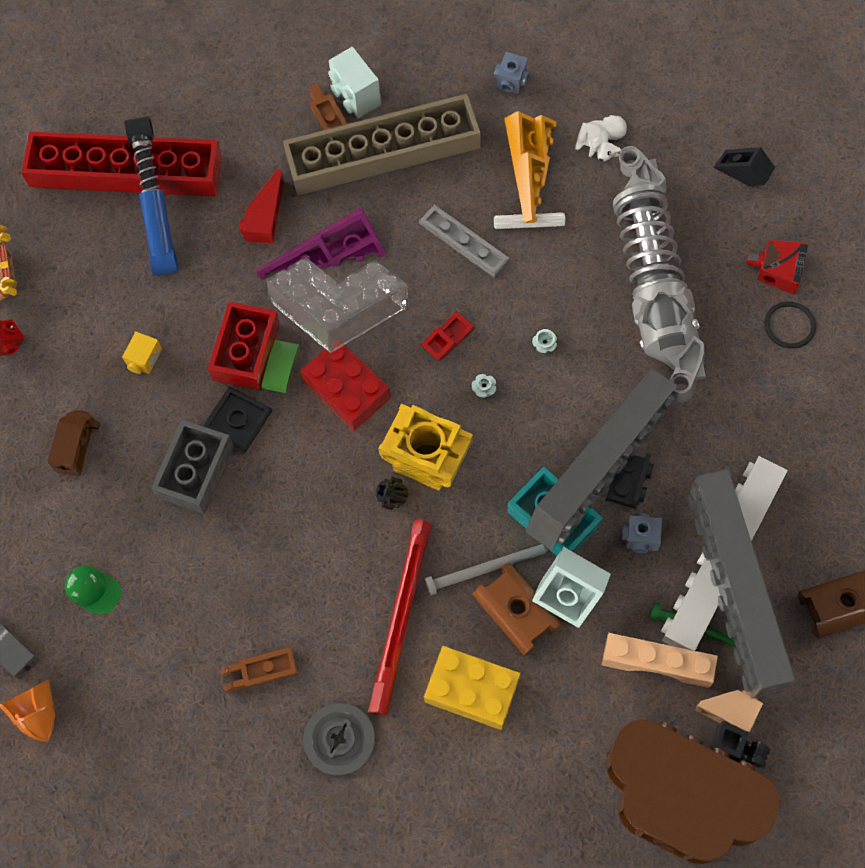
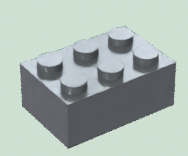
[151,420,234,515]

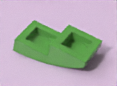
[262,340,299,393]

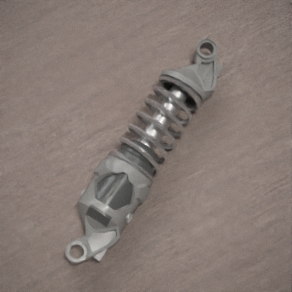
[612,146,706,402]

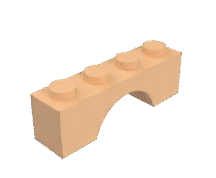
[602,633,718,688]

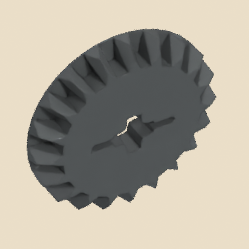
[303,703,375,776]

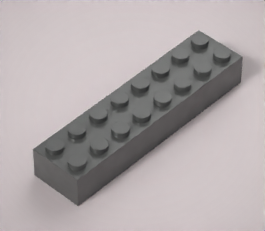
[525,368,677,550]
[687,469,795,699]

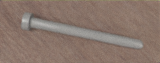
[425,544,548,596]

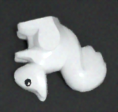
[575,115,627,161]

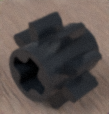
[376,477,408,510]

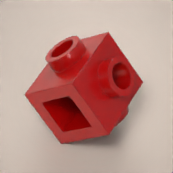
[0,319,25,356]

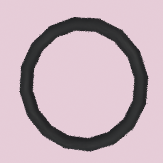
[764,301,816,349]

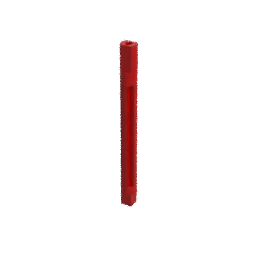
[368,519,432,716]

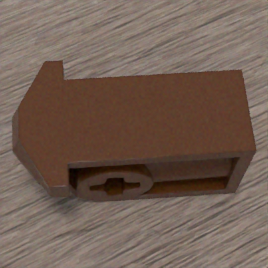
[48,410,100,476]

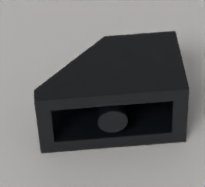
[714,147,776,186]

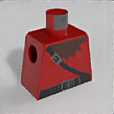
[746,240,808,294]

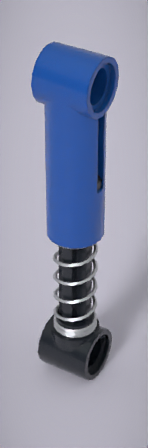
[124,116,179,276]

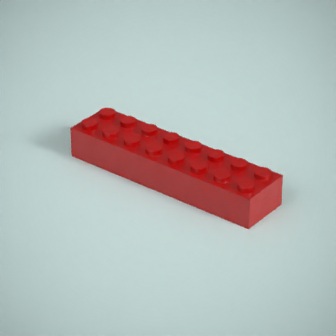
[21,131,222,197]

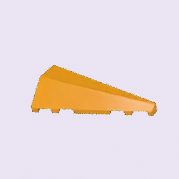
[504,111,556,223]

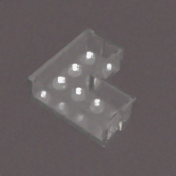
[266,257,408,353]

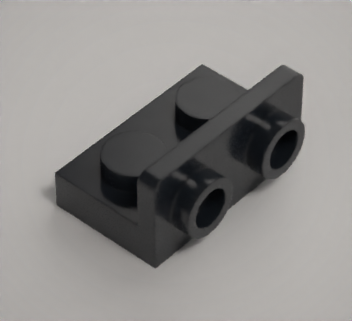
[606,453,654,509]

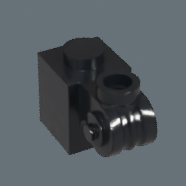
[709,721,771,769]

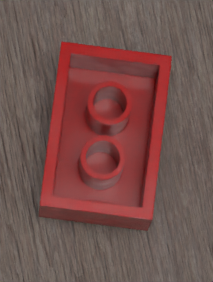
[208,301,280,390]
[300,338,391,431]

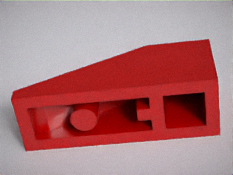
[239,170,284,244]

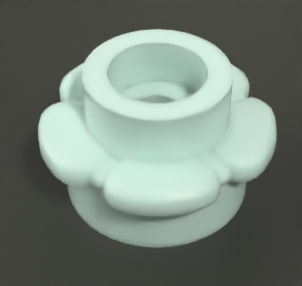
[532,329,557,353]
[472,374,496,398]

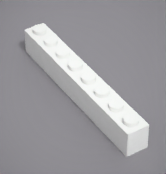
[661,456,788,651]

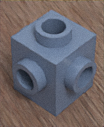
[494,52,529,94]
[622,513,662,553]

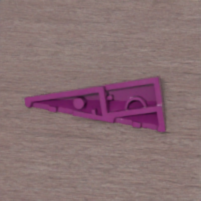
[257,207,386,279]

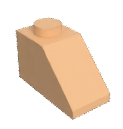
[695,690,763,732]

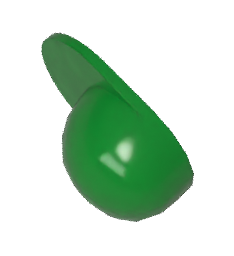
[65,565,122,614]

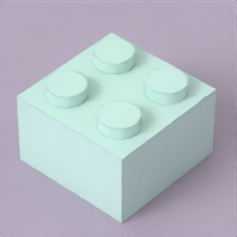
[328,47,381,118]
[532,547,611,628]

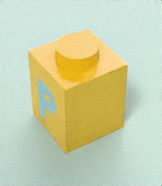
[122,331,162,374]

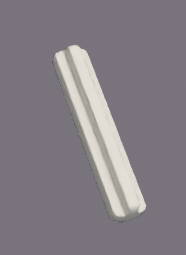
[494,213,566,229]

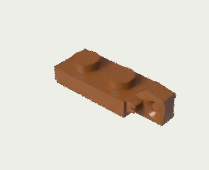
[309,83,347,130]

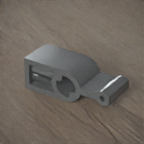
[0,623,40,680]

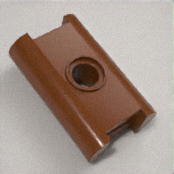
[472,563,563,656]

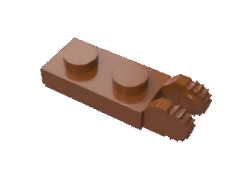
[220,647,299,692]

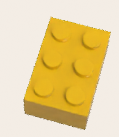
[424,646,520,730]

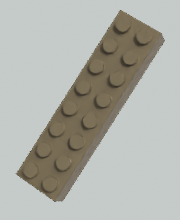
[283,94,480,196]

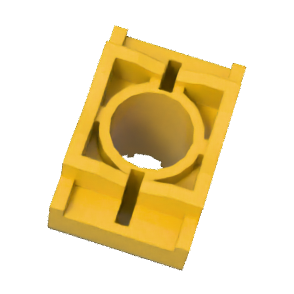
[378,404,473,491]

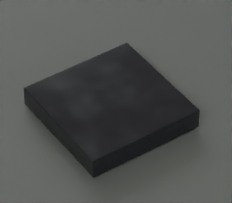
[203,386,273,452]

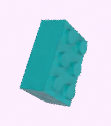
[507,467,603,556]

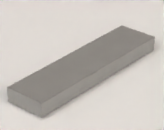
[419,204,510,278]

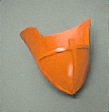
[0,679,55,742]

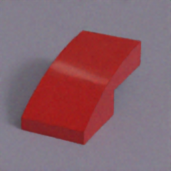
[421,311,475,361]

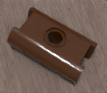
[798,570,865,639]

